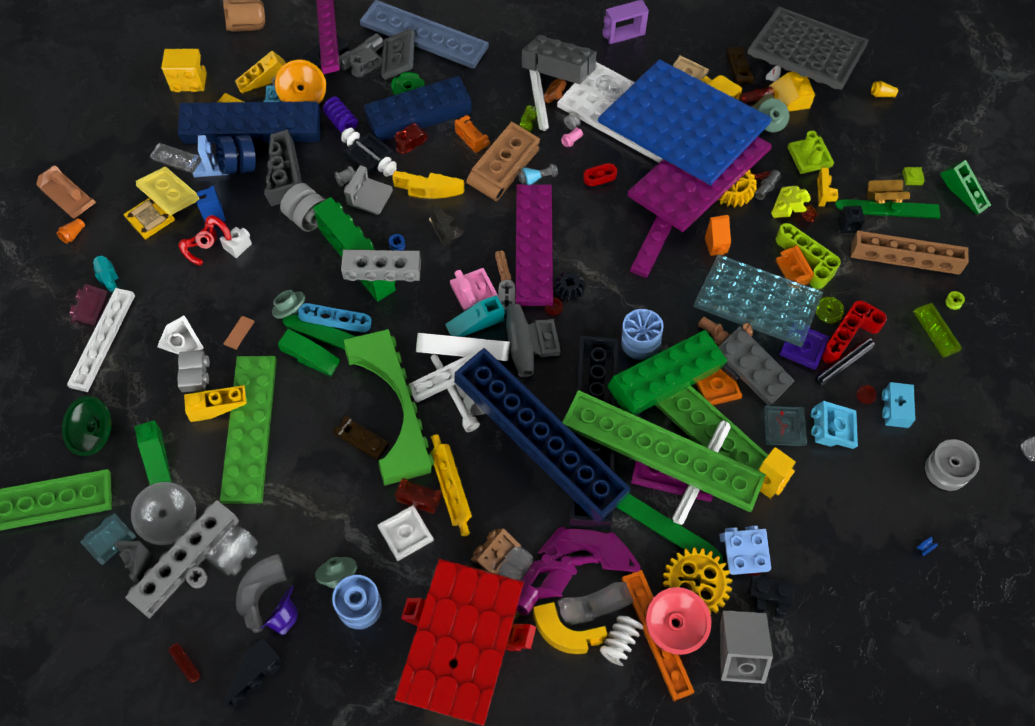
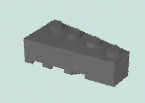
[264,130,302,206]

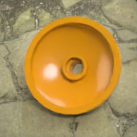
[275,60,326,104]

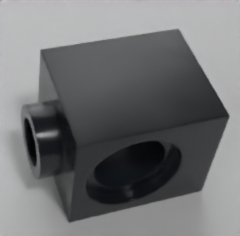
[838,206,865,234]

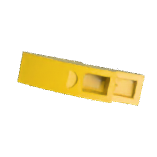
[392,171,465,198]

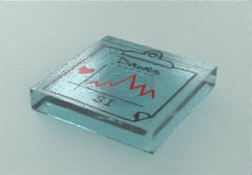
[764,406,807,446]

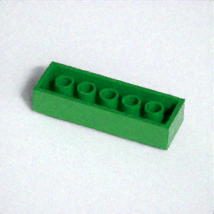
[313,197,396,302]
[607,330,728,415]

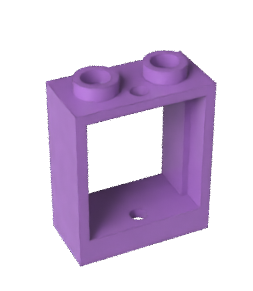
[603,0,649,44]

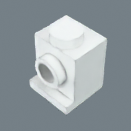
[220,227,252,258]

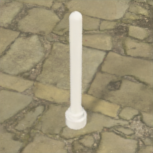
[431,354,480,432]

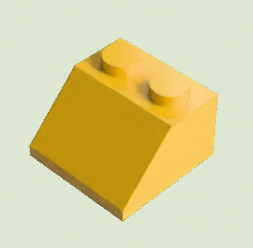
[769,71,815,111]

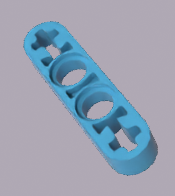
[298,303,371,332]

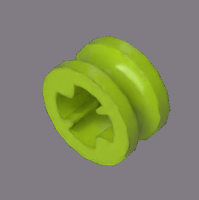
[945,291,965,310]

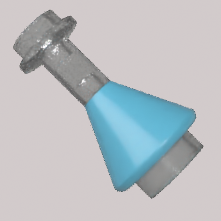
[518,164,558,185]

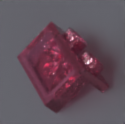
[69,284,108,326]

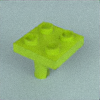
[787,131,834,174]

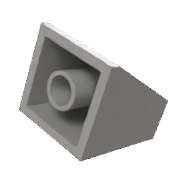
[720,611,773,684]

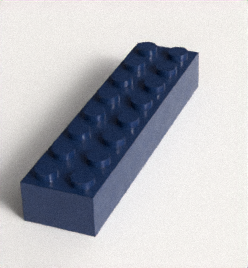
[178,101,321,144]

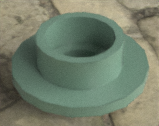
[757,98,789,133]
[272,290,305,319]
[315,557,357,588]

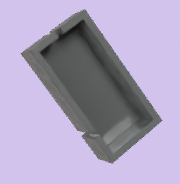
[522,35,596,84]

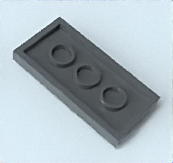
[718,326,795,406]

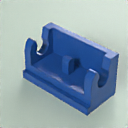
[197,186,226,221]

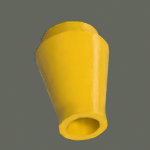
[871,81,898,97]

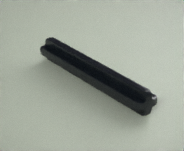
[815,338,875,385]

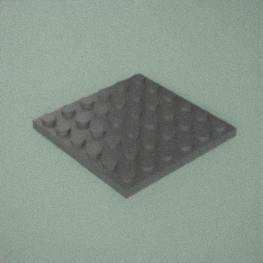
[747,7,869,90]

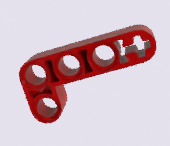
[822,301,887,364]

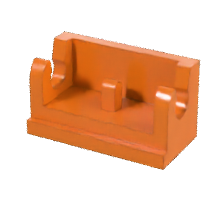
[455,115,490,153]
[776,245,814,289]

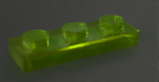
[914,303,962,358]

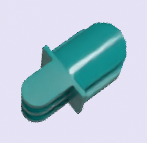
[93,256,119,292]

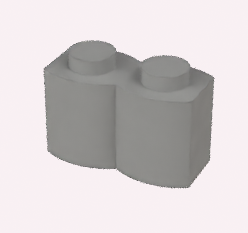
[178,350,210,392]

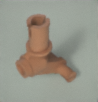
[698,316,753,347]

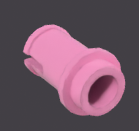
[561,127,583,147]

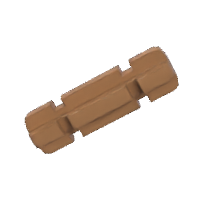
[495,250,511,281]

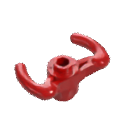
[178,215,232,266]

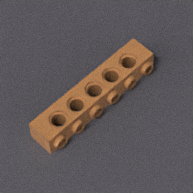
[851,231,968,274]

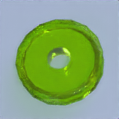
[815,297,844,323]

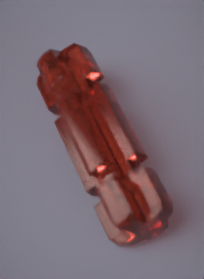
[168,643,200,683]

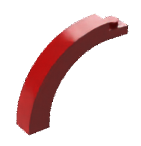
[401,598,536,651]

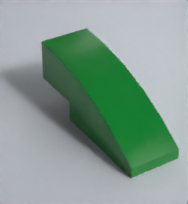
[278,329,341,377]

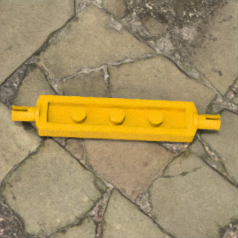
[430,434,472,537]

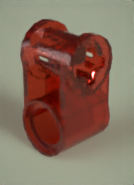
[395,123,428,154]

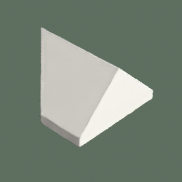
[157,315,203,354]

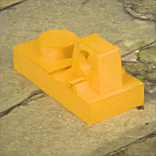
[817,168,838,207]

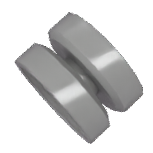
[925,439,980,491]

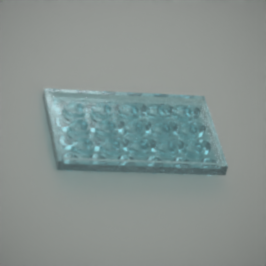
[693,254,823,347]

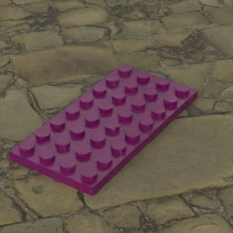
[628,137,772,232]

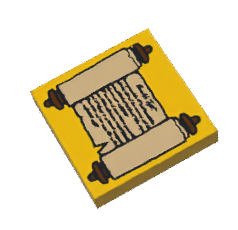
[124,198,175,240]

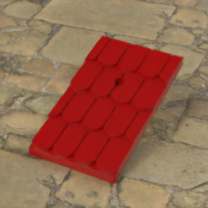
[395,559,524,726]

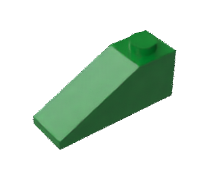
[940,160,991,214]
[134,420,172,488]

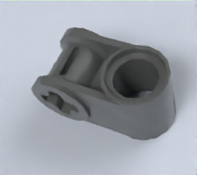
[350,48,382,77]

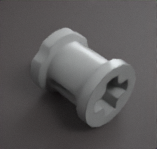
[334,166,354,187]

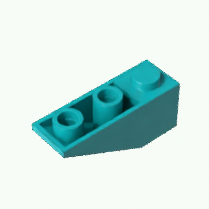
[445,295,504,337]

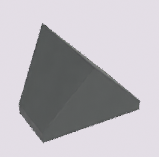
[114,541,152,584]

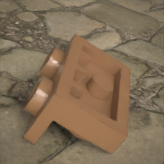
[471,528,521,574]

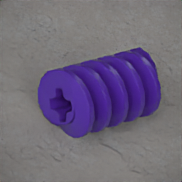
[323,96,358,133]

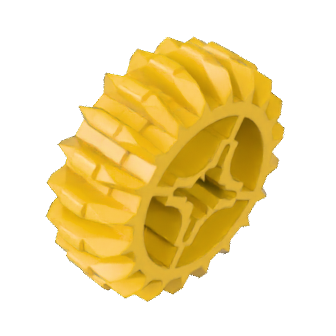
[717,170,757,208]

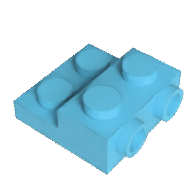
[811,401,858,449]

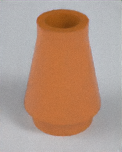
[57,218,85,243]

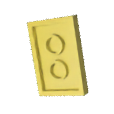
[136,166,199,216]

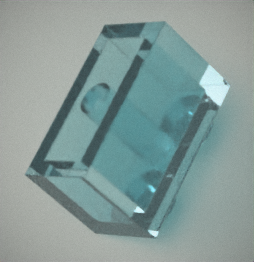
[80,513,136,565]

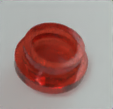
[801,204,817,222]
[544,298,563,316]
[856,385,877,404]

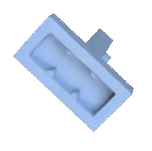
[192,135,229,177]

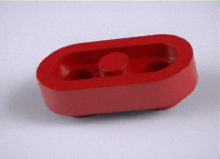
[583,163,617,186]

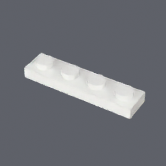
[409,351,479,403]

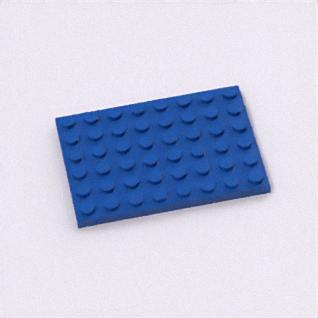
[598,59,772,186]

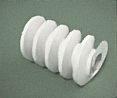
[600,616,644,666]

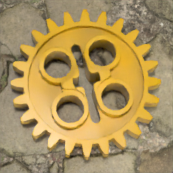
[662,548,732,615]

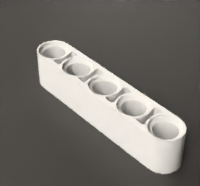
[416,333,510,361]

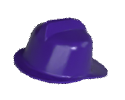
[261,585,297,635]

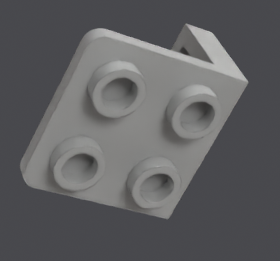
[344,165,393,215]

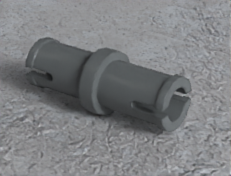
[754,170,781,200]

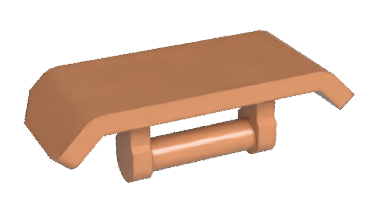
[36,166,96,218]

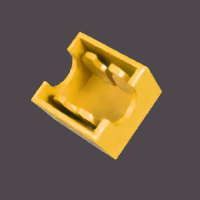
[161,49,207,92]

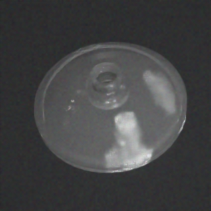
[131,482,196,545]

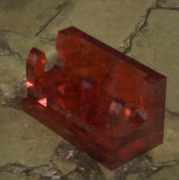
[395,478,442,514]

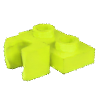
[771,186,811,218]

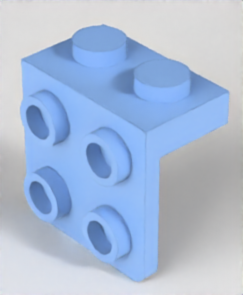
[719,526,771,575]

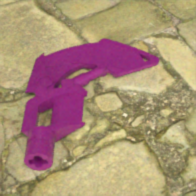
[516,526,641,615]

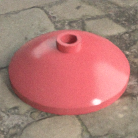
[646,587,711,655]

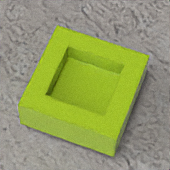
[902,167,925,185]

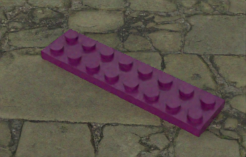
[516,184,553,306]

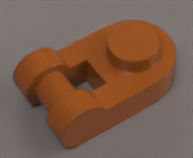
[544,78,567,103]

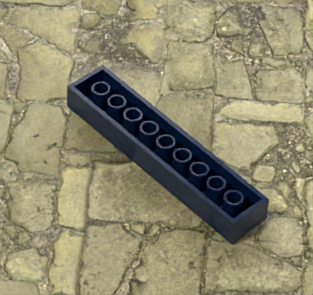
[454,348,631,524]

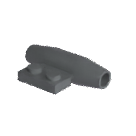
[506,304,561,377]

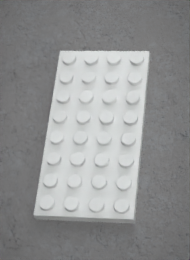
[557,62,663,163]

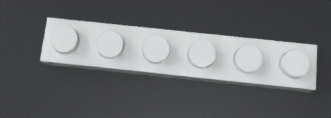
[67,288,135,392]

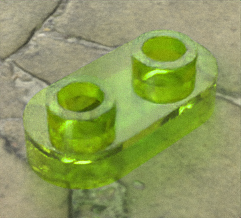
[520,105,537,133]

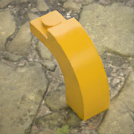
[533,602,607,654]

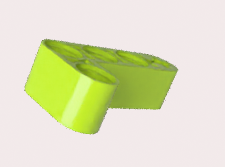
[776,223,841,289]

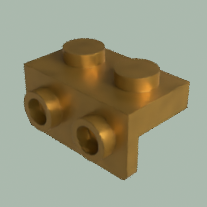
[867,180,910,203]

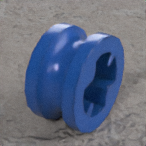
[389,234,405,251]
[916,537,938,556]

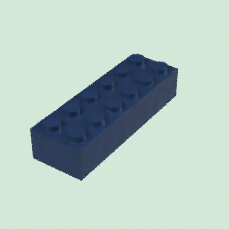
[364,76,472,141]

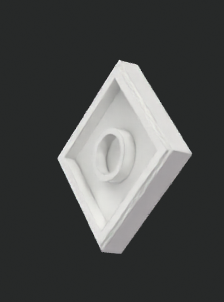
[377,505,434,561]

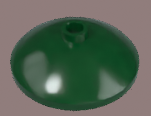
[62,396,111,456]

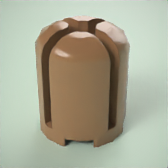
[223,0,265,32]

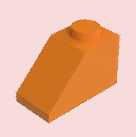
[705,215,731,256]

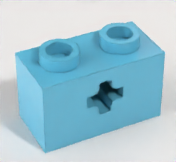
[882,382,915,428]

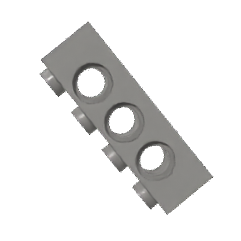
[341,250,421,282]

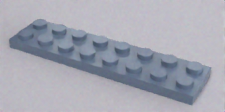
[360,0,489,69]

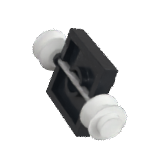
[341,128,397,176]

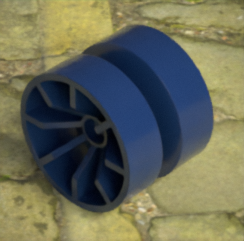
[216,135,256,175]

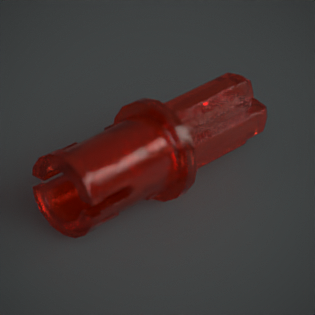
[741,86,774,103]

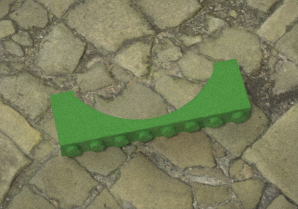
[344,329,434,486]

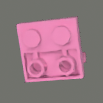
[450,268,498,311]

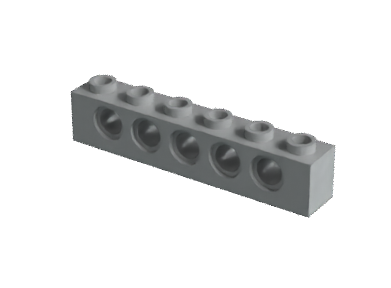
[125,500,239,619]

